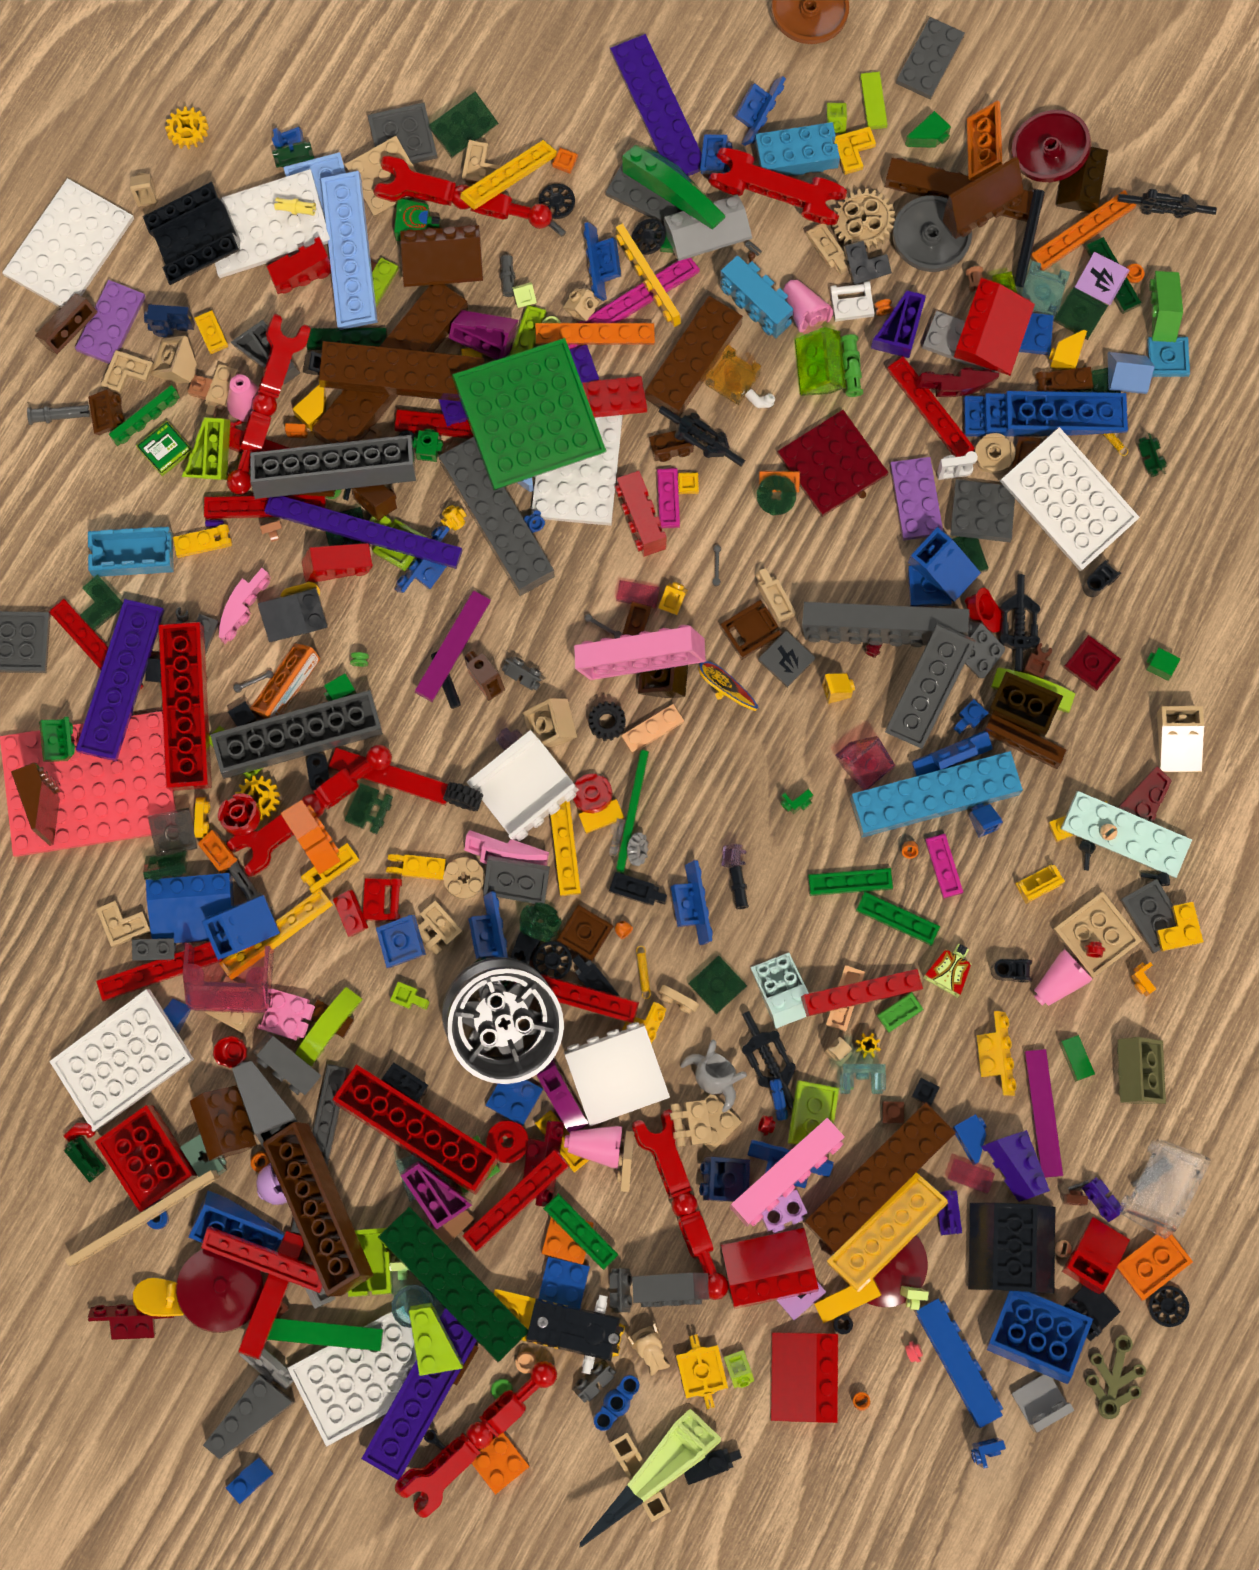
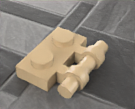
[417,901,463,955]
[670,1100,713,1147]

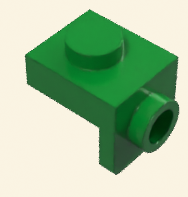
[780,789,814,815]

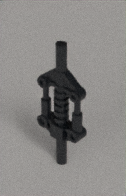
[1117,189,1217,218]
[658,405,746,467]
[999,574,1040,672]
[742,1011,796,1109]

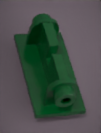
[272,141,314,168]
[1138,433,1167,477]
[63,1137,106,1183]

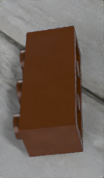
[35,293,98,354]

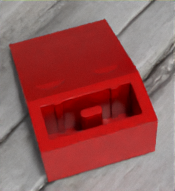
[1061,1217,1130,1294]

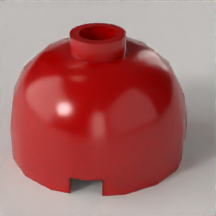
[218,793,261,836]

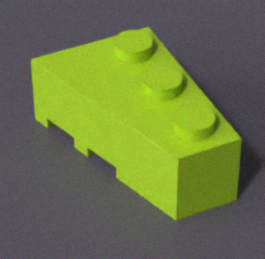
[182,417,230,480]
[409,1303,463,1376]

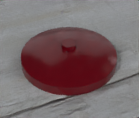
[1012,110,1091,183]
[845,1228,928,1308]
[176,1249,263,1333]

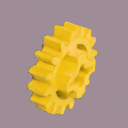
[165,106,209,150]
[235,776,281,821]

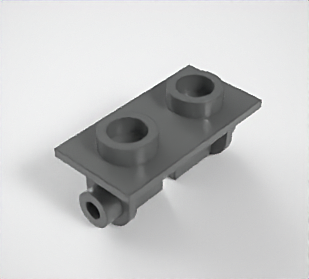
[502,657,545,691]
[132,938,176,961]
[609,1268,632,1313]
[572,1359,616,1403]

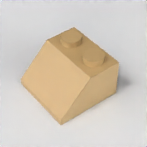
[523,698,577,748]

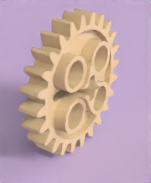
[832,189,896,251]

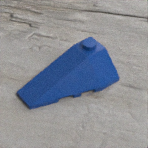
[189,1191,285,1251]

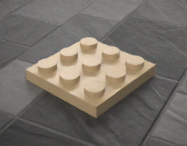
[345,136,416,217]
[1053,892,1142,979]

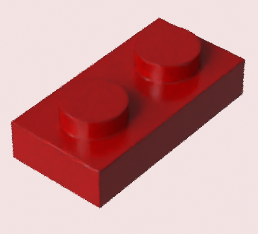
[333,890,368,937]

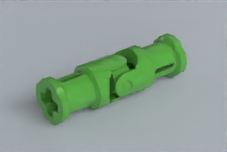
[840,334,863,397]

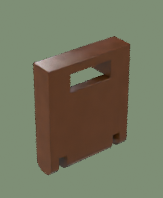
[720,600,783,660]

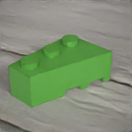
[1149,271,1183,342]

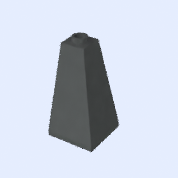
[232,1061,298,1149]

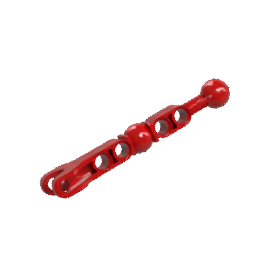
[373,156,552,229]
[227,314,311,495]
[227,745,392,877]
[632,1109,729,1300]
[395,1361,558,1518]

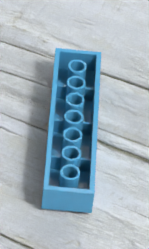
[850,751,1023,838]

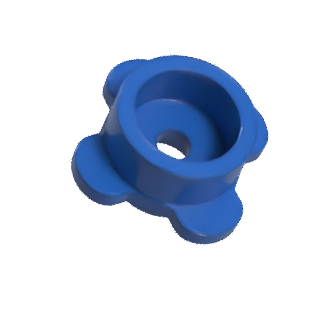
[523,510,545,533]

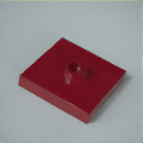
[1063,635,1121,692]

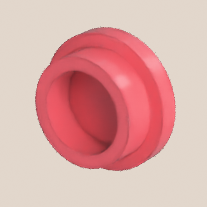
[905,1341,923,1363]

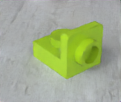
[827,103,847,133]
[724,1350,754,1388]

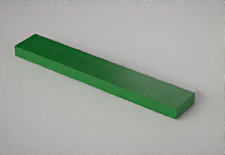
[616,750,649,874]
[267,1318,384,1351]

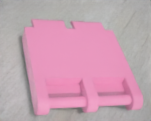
[257,989,315,1040]

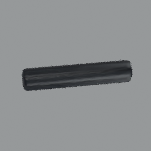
[431,651,461,709]

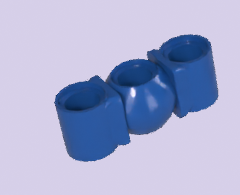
[594,1375,640,1431]

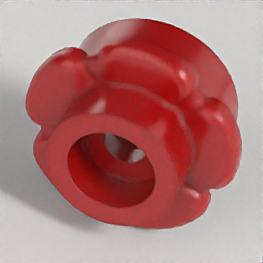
[1085,942,1106,958]
[758,1115,776,1136]

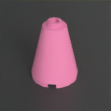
[783,280,833,335]
[227,375,259,422]
[1034,949,1093,1006]
[564,1126,622,1169]

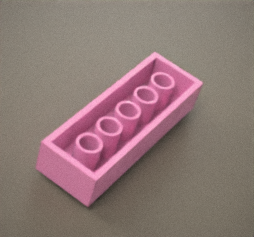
[574,625,706,680]
[730,1118,845,1227]

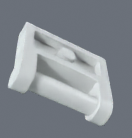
[830,281,875,322]
[937,451,978,480]

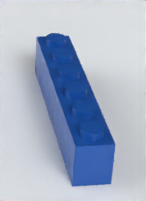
[914,1298,1003,1428]

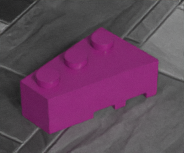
[449,310,519,360]
[401,1160,472,1229]

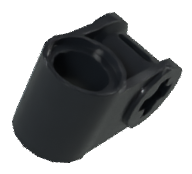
[1083,559,1122,597]
[511,928,542,965]
[991,959,1032,983]

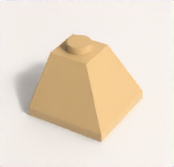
[150,336,197,384]

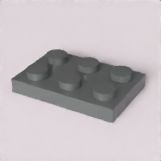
[483,856,550,905]
[1120,879,1176,954]

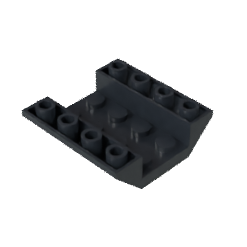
[142,181,241,285]
[968,1202,1056,1294]

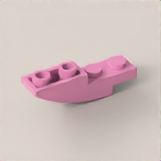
[219,568,271,644]
[464,830,549,866]

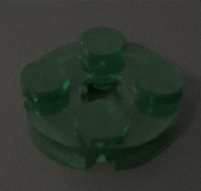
[757,474,797,516]
[519,903,562,942]

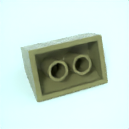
[1117,1037,1166,1104]

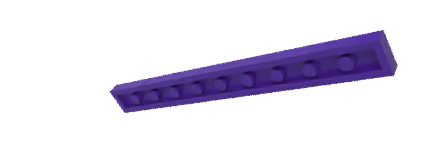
[264,496,463,569]

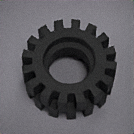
[589,701,626,741]
[443,782,483,811]

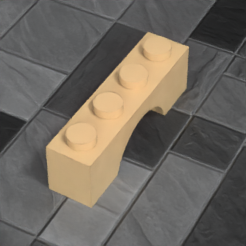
[609,1432,671,1522]

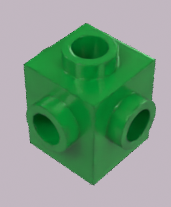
[413,429,443,462]

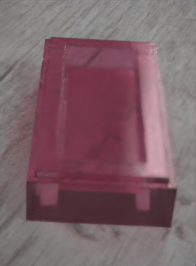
[616,580,660,608]
[947,1159,995,1194]

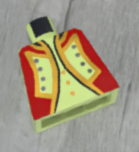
[923,944,971,998]

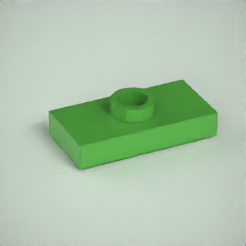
[877,992,924,1033]

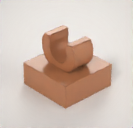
[188,374,212,400]
[260,520,282,542]

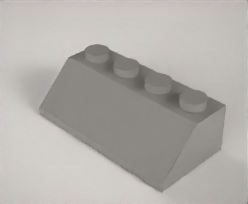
[664,195,752,261]

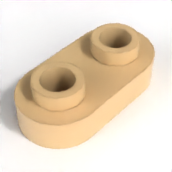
[659,985,699,1014]

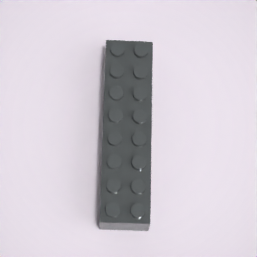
[250,435,416,499]
[439,437,555,596]
[802,602,970,647]
[210,690,383,779]

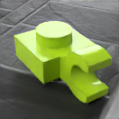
[390,982,430,1010]

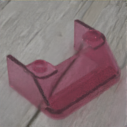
[183,943,274,1013]

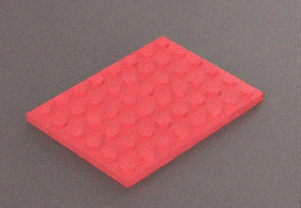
[0,711,179,857]

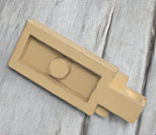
[806,224,847,275]
[205,364,238,418]
[755,568,796,624]

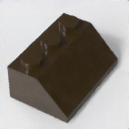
[1056,147,1108,213]
[638,665,688,698]
[988,671,1063,737]

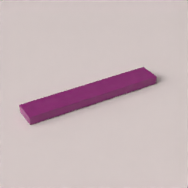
[414,590,491,702]
[1024,1049,1063,1178]

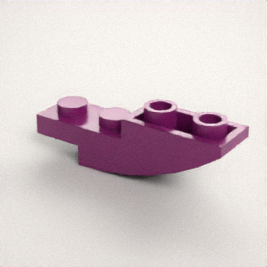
[537,1059,589,1133]

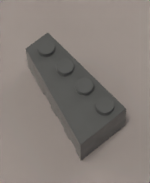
[203,1375,295,1459]

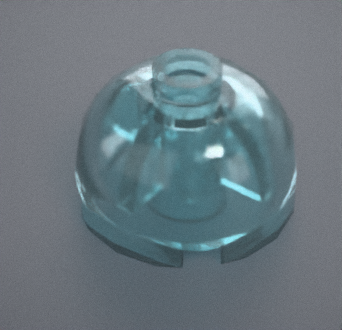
[392,1284,434,1328]

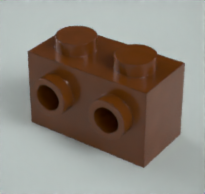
[351,485,397,520]

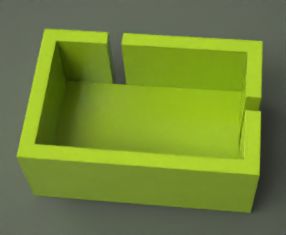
[348,1228,394,1297]

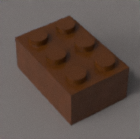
[189,1085,257,1161]

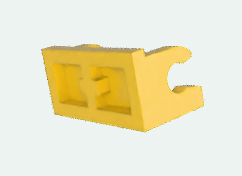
[1015,864,1065,904]

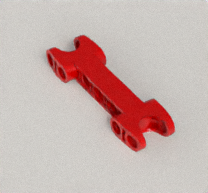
[708,148,847,225]

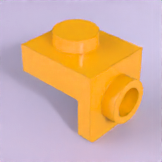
[1131,962,1156,997]

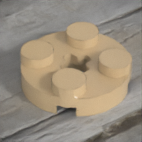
[974,433,1015,474]
[443,857,485,900]

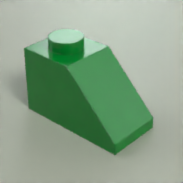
[905,111,951,148]

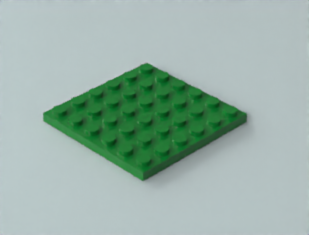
[452,338,607,490]

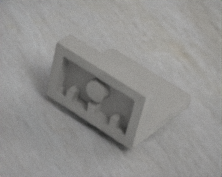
[1012,1374,1074,1433]

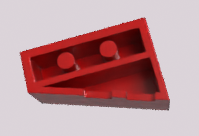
[266,237,331,294]
[302,543,373,583]

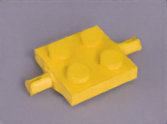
[676,1334,728,1410]

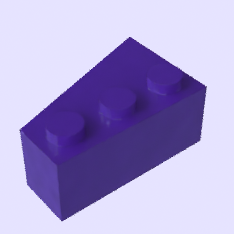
[871,290,926,358]
[981,1130,1050,1202]

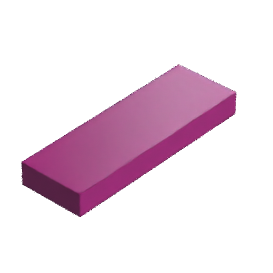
[657,468,680,528]
[925,834,963,899]

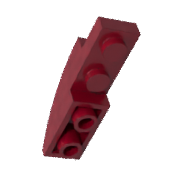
[916,368,999,397]

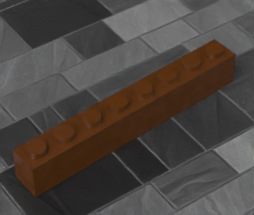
[884,158,1045,222]

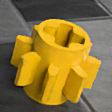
[441,505,467,530]
[855,1033,881,1059]

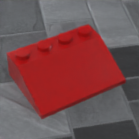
[954,278,1035,376]
[95,1105,198,1213]
[721,1228,819,1309]
[771,1333,838,1423]

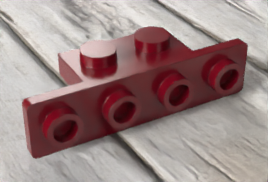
[523,1121,564,1207]
[88,1304,174,1340]

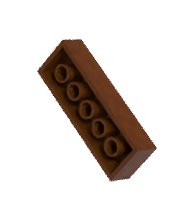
[645,296,743,416]

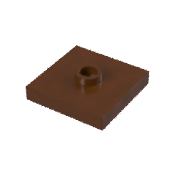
[557,905,614,962]

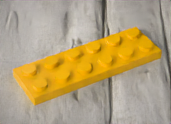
[827,1172,948,1292]

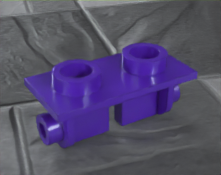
[1082,1177,1123,1222]
[938,1190,962,1236]

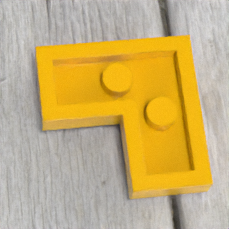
[834,127,876,175]
[1156,902,1204,952]

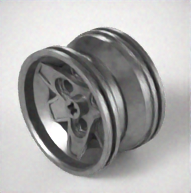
[442,957,564,1084]

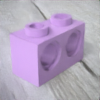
[762,1190,807,1233]

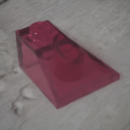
[835,736,896,791]

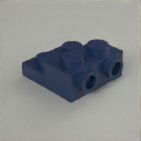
[144,304,195,337]
[699,1157,750,1202]

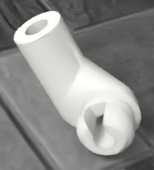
[745,389,775,408]

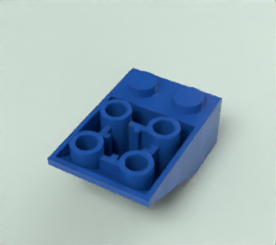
[908,527,981,602]
[202,895,280,960]

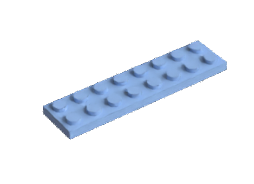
[321,171,378,330]

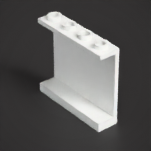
[467,730,579,841]
[564,1022,670,1126]

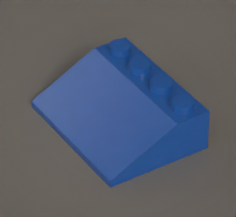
[146,873,234,944]
[987,1291,1093,1384]

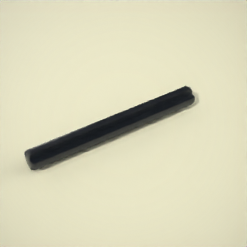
[1013,189,1045,287]

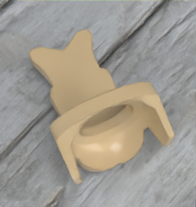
[626,1321,670,1376]

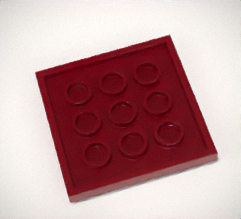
[777,410,889,517]

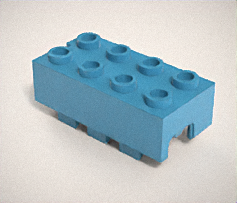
[755,122,840,176]
[720,256,793,339]
[88,527,174,577]

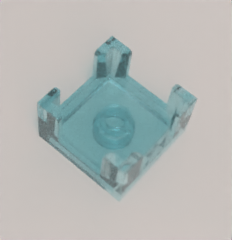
[1021,261,1070,317]
[840,1064,886,1094]

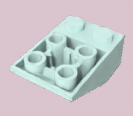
[750,953,809,1028]

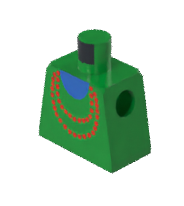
[394,198,441,241]

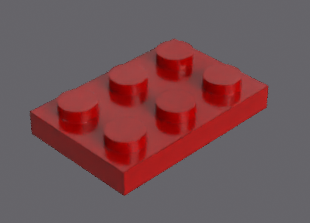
[582,376,647,418]

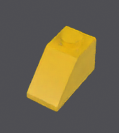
[1049,330,1087,370]
[292,385,326,432]
[822,673,855,704]

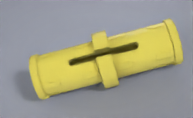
[274,197,316,216]

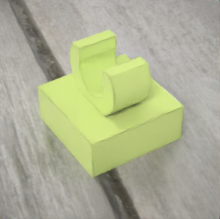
[512,282,537,308]
[390,1256,408,1280]
[900,1286,929,1310]

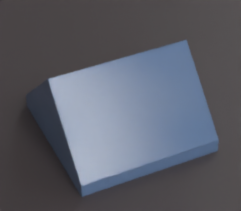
[1107,352,1155,394]

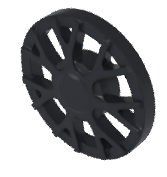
[539,183,575,219]
[632,219,666,255]
[533,941,572,979]
[1148,1286,1189,1327]

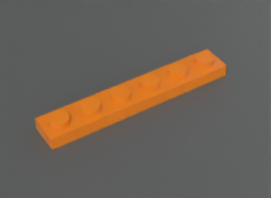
[1030,190,1136,272]
[535,323,655,345]

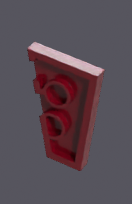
[1117,766,1172,822]

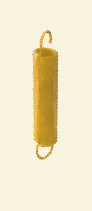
[1103,433,1128,456]
[636,946,651,999]

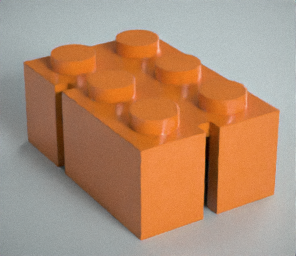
[281,800,340,875]

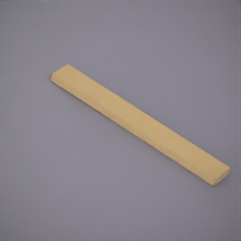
[65,1170,220,1266]

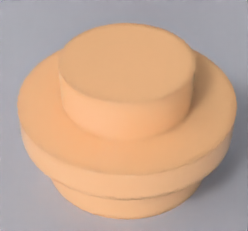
[515,1351,537,1374]

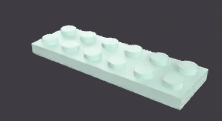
[1061,791,1192,878]

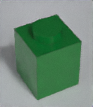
[1146,648,1181,681]
[323,673,357,702]

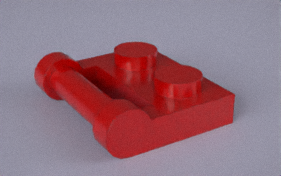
[363,878,402,922]

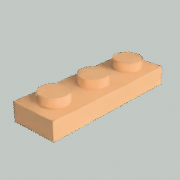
[621,704,684,754]
[826,965,865,1032]

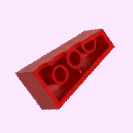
[614,471,667,557]

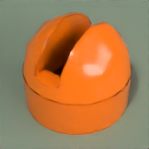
[902,840,918,859]
[615,921,633,939]
[853,1392,871,1411]

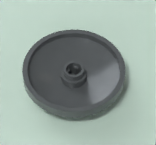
[892,196,972,272]

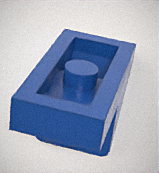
[225,1457,273,1504]

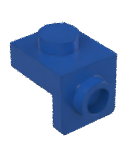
[272,127,304,151]

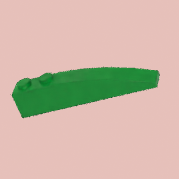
[622,145,725,230]

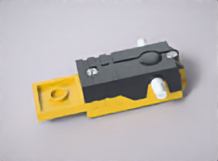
[494,1289,625,1374]

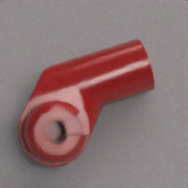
[63,1123,96,1142]

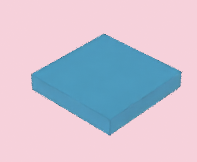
[1147,337,1190,377]

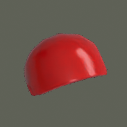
[213,1036,247,1068]

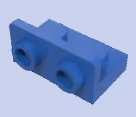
[700,134,732,174]
[970,1437,1006,1469]

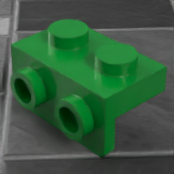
[39,717,75,762]

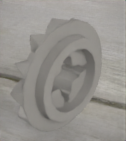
[627,833,649,866]

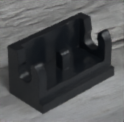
[381,1062,429,1104]

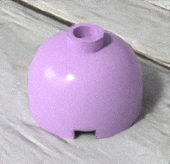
[256,1163,287,1205]

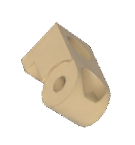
[825,1037,853,1067]

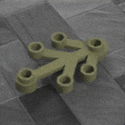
[1085,1335,1146,1419]

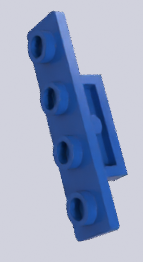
[734,76,786,146]
[584,222,622,301]
[394,526,450,593]
[912,731,992,776]
[670,860,713,945]
[468,891,508,959]
[748,1140,834,1188]

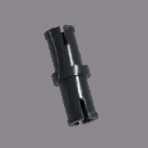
[729,866,749,910]

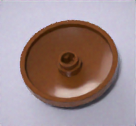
[772,0,849,44]

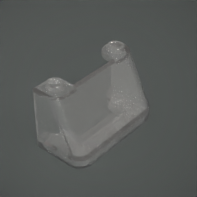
[1120,1138,1211,1239]

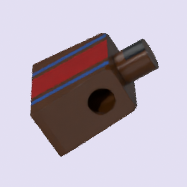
[465,651,505,701]

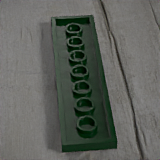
[378,1207,528,1363]

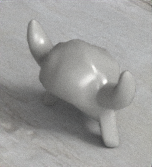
[680,1040,747,1112]

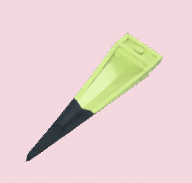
[579,1409,721,1548]

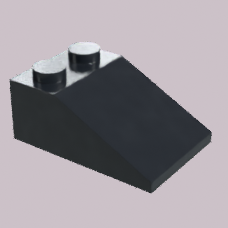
[257,587,328,642]

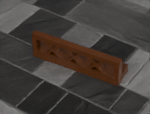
[984,714,1067,769]

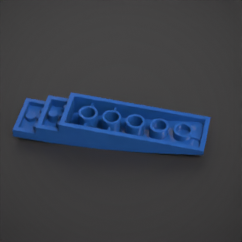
[963,391,1128,437]

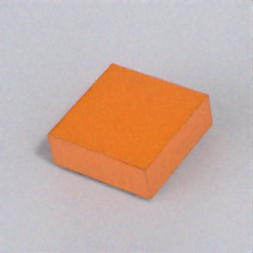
[552,148,578,174]
[285,423,308,438]

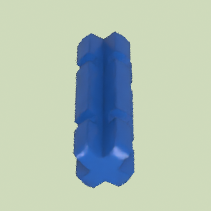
[770,1079,788,1121]

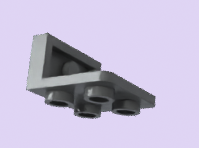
[965,621,1005,679]

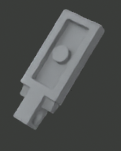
[240,1349,293,1390]

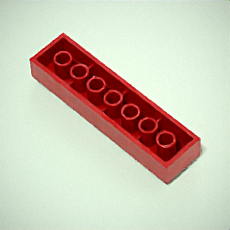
[159,622,212,791]
[332,1064,499,1195]

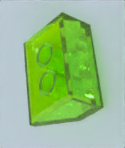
[795,326,846,396]

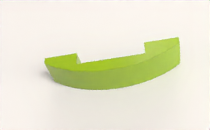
[991,668,1075,713]
[295,987,363,1067]

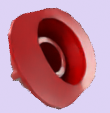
[965,587,1003,633]

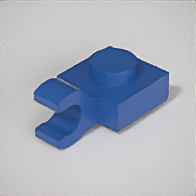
[954,699,988,734]

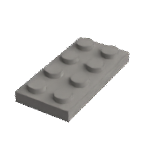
[922,311,998,373]

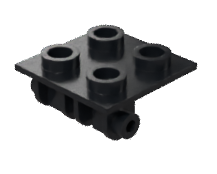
[1064,1286,1121,1341]

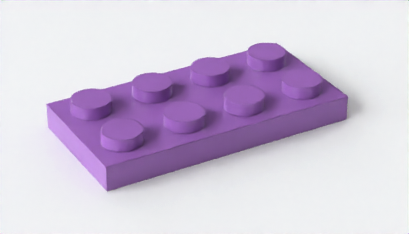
[75,280,146,364]
[890,457,943,540]

